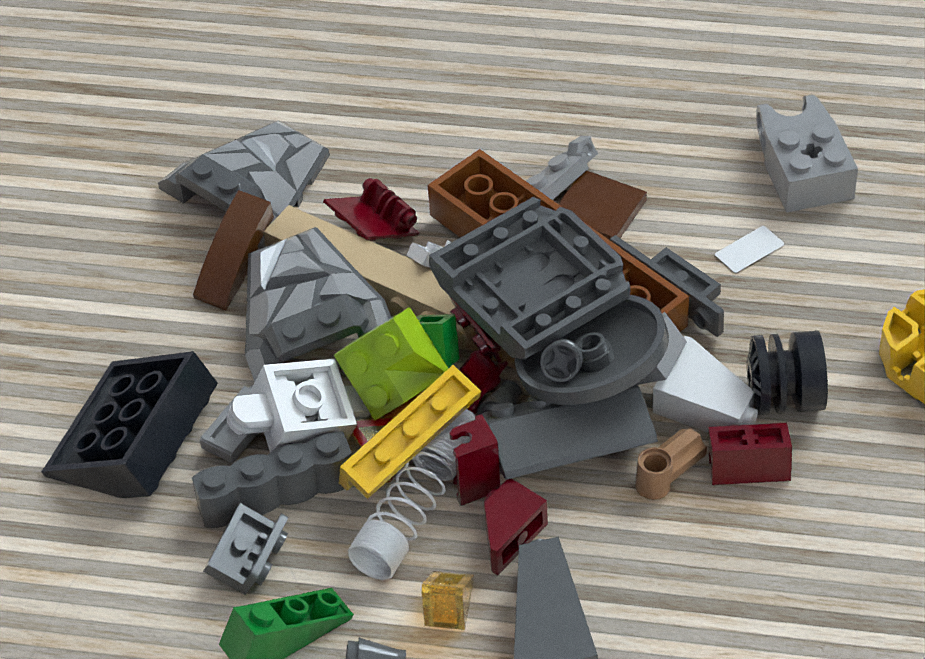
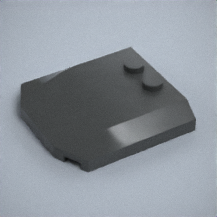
[429,197,630,359]

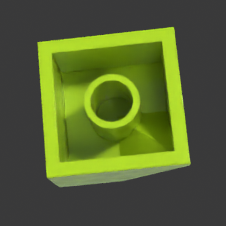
[334,307,449,420]

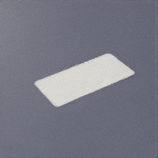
[715,226,784,273]

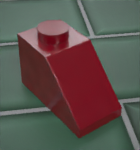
[484,478,548,576]

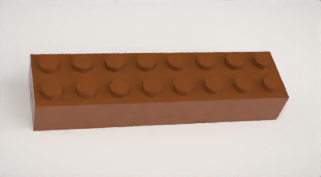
[428,149,689,332]

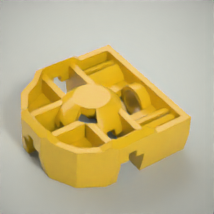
[879,289,925,404]

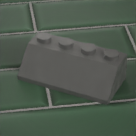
[480,384,658,479]

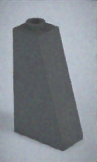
[514,536,598,659]

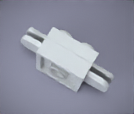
[226,359,371,452]

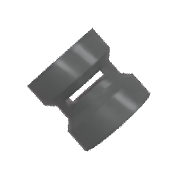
[540,339,583,382]

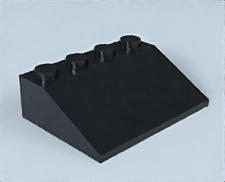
[41,351,218,499]

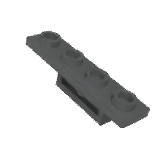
[609,235,724,337]

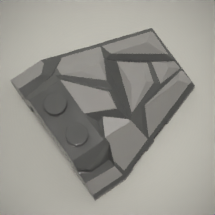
[158,120,330,249]
[245,227,392,382]

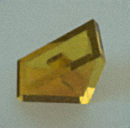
[421,571,474,630]

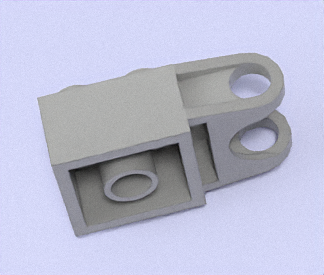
[756,94,858,213]

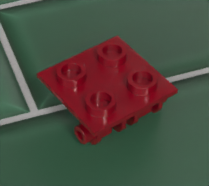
[323,178,420,241]

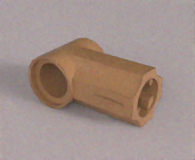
[635,428,707,500]

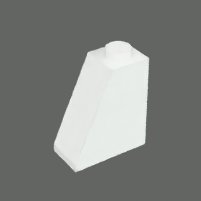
[653,336,758,433]

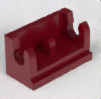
[449,414,500,506]
[708,422,792,485]

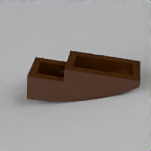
[193,190,274,311]

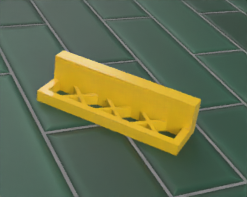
[339,365,481,499]

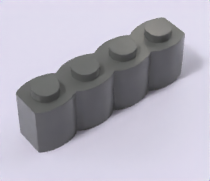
[192,432,352,528]

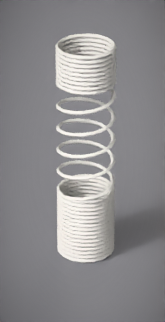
[348,409,475,580]

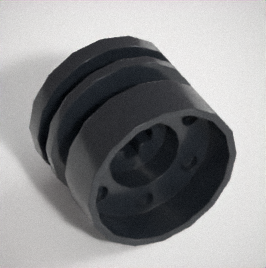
[746,330,828,415]

